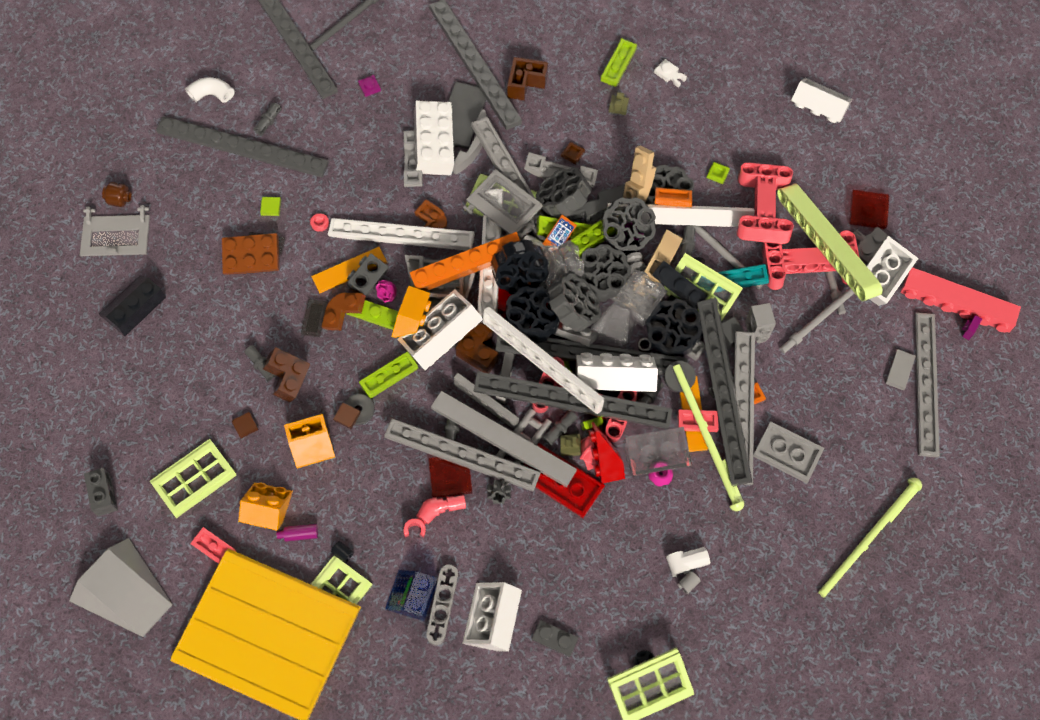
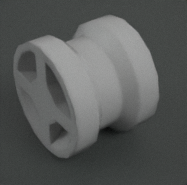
[626,252,646,274]

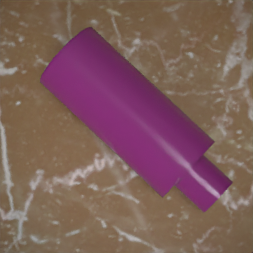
[276,524,318,542]

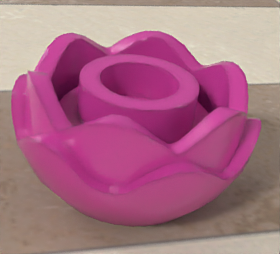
[375,280,397,303]
[648,462,673,486]

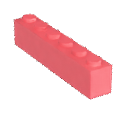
[900,267,1021,332]

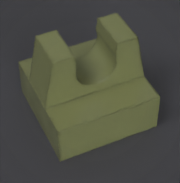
[609,92,629,115]
[560,434,581,456]

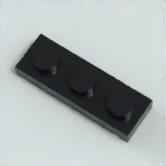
[652,260,708,309]

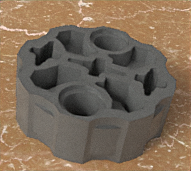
[645,165,694,205]
[536,167,591,218]
[601,197,656,251]
[575,245,631,302]
[548,273,601,332]

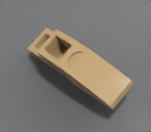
[623,145,656,203]
[633,230,683,301]

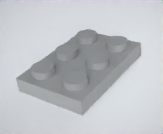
[753,421,824,483]

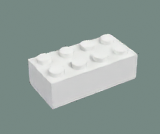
[414,101,454,175]
[397,289,483,370]
[575,353,658,392]

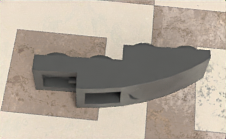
[566,184,625,224]

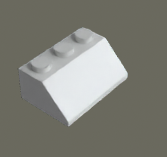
[791,78,852,123]
[867,236,918,306]
[462,582,522,651]

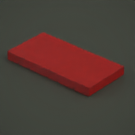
[523,443,605,518]

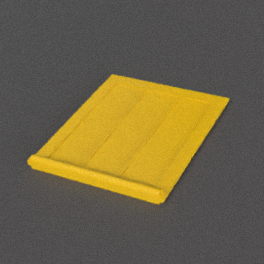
[170,549,361,720]

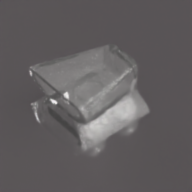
[543,240,584,290]
[615,270,668,326]
[591,301,638,349]

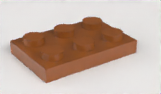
[222,233,280,275]

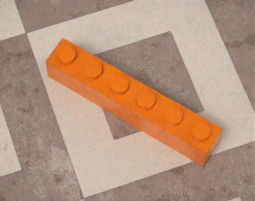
[409,232,520,291]

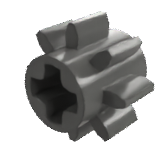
[487,479,511,504]

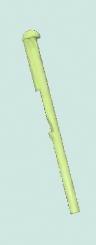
[673,364,744,511]
[818,478,922,598]

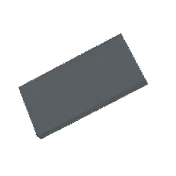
[448,82,486,150]

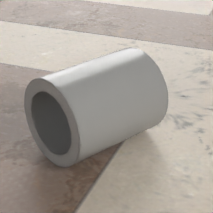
[677,571,701,594]

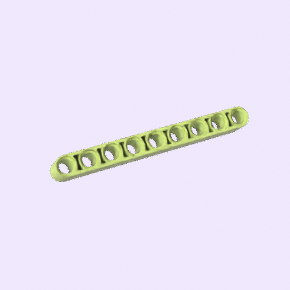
[777,183,882,301]

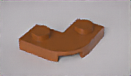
[414,199,447,229]
[322,293,366,331]

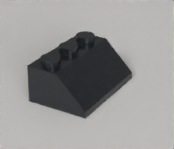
[99,275,166,336]

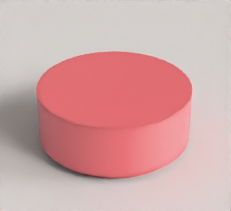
[310,213,329,232]

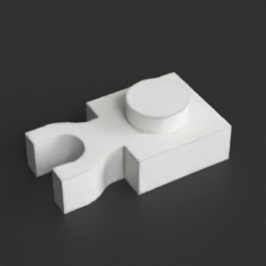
[654,59,687,87]

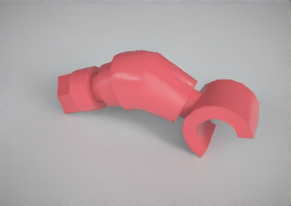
[404,495,466,538]

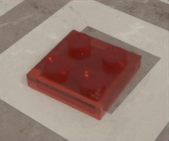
[849,190,889,230]
[429,457,473,498]

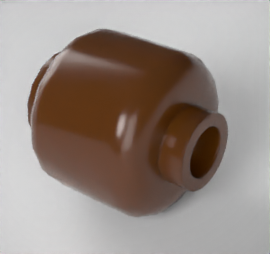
[102,182,132,207]

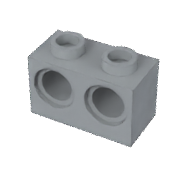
[745,303,776,343]

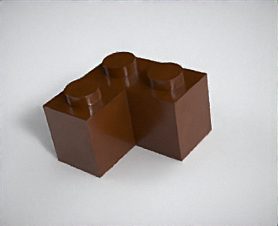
[507,57,548,101]
[455,321,498,373]
[263,347,310,402]

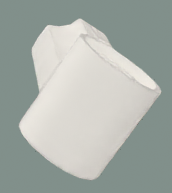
[666,547,710,577]

